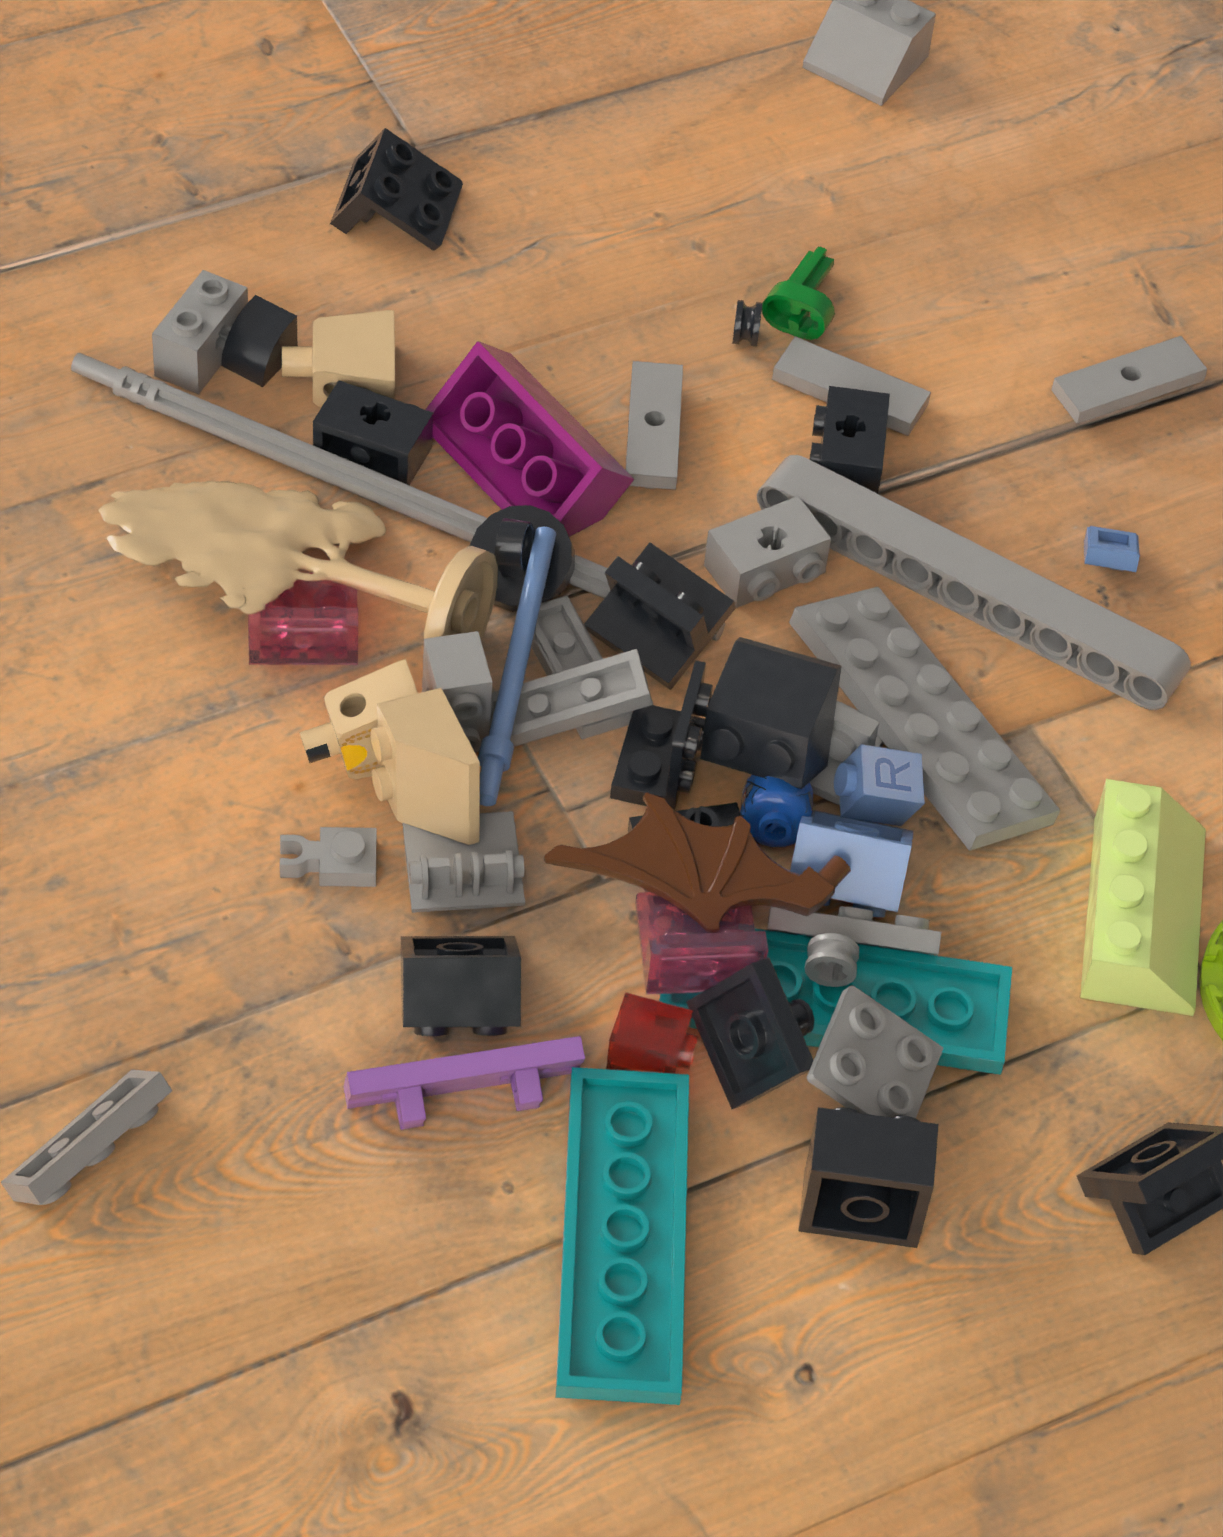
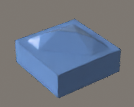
[1084,526,1140,572]

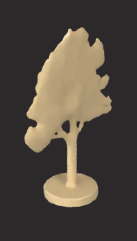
[98,481,498,640]

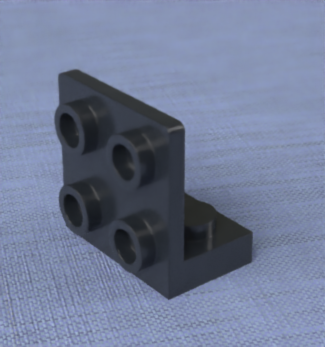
[330,128,463,251]
[610,660,713,810]

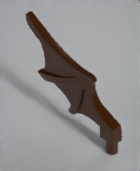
[544,792,851,933]

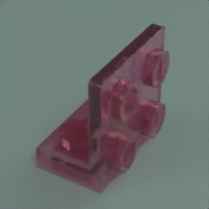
[248,573,358,665]
[635,892,768,995]

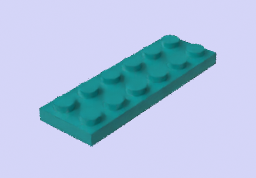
[656,916,1012,1075]
[555,1067,689,1405]

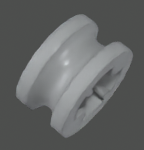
[805,933,859,987]

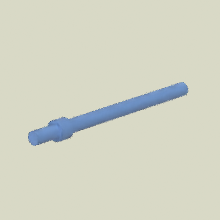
[478,526,556,806]

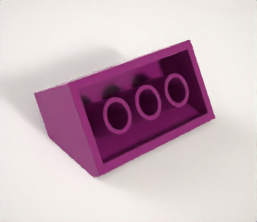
[425,341,634,537]

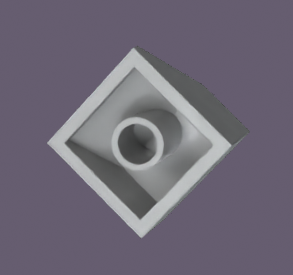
[802,0,936,106]

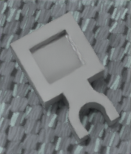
[280,827,377,887]

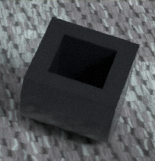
[221,295,298,387]

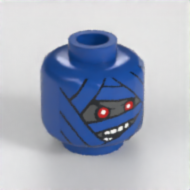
[740,775,813,847]

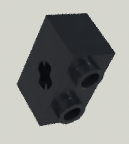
[313,380,433,485]
[809,386,890,494]

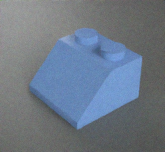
[790,810,913,917]

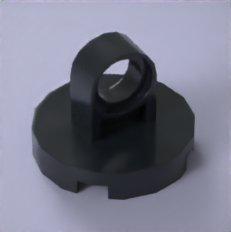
[469,505,575,612]

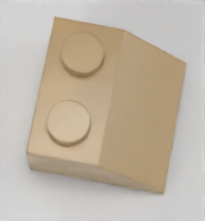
[371,688,480,845]

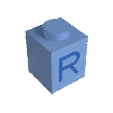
[834,744,925,826]

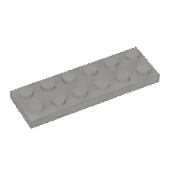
[789,587,1061,851]

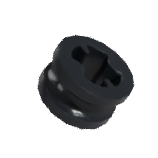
[732,300,762,347]

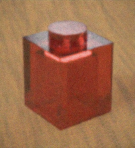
[606,992,699,1074]

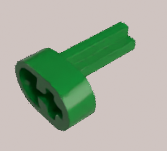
[762,246,835,340]

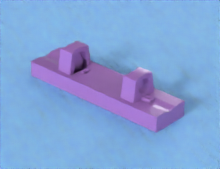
[343,1036,585,1130]

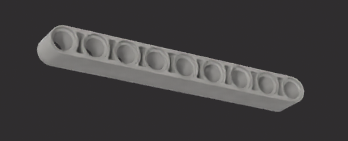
[757,455,1191,710]

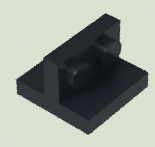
[584,542,736,690]
[1077,1122,1223,1255]

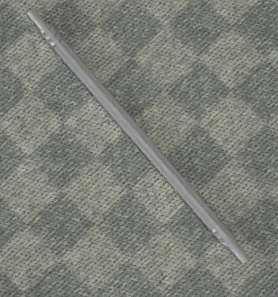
[71,353,725,641]

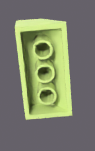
[1080,779,1206,1016]

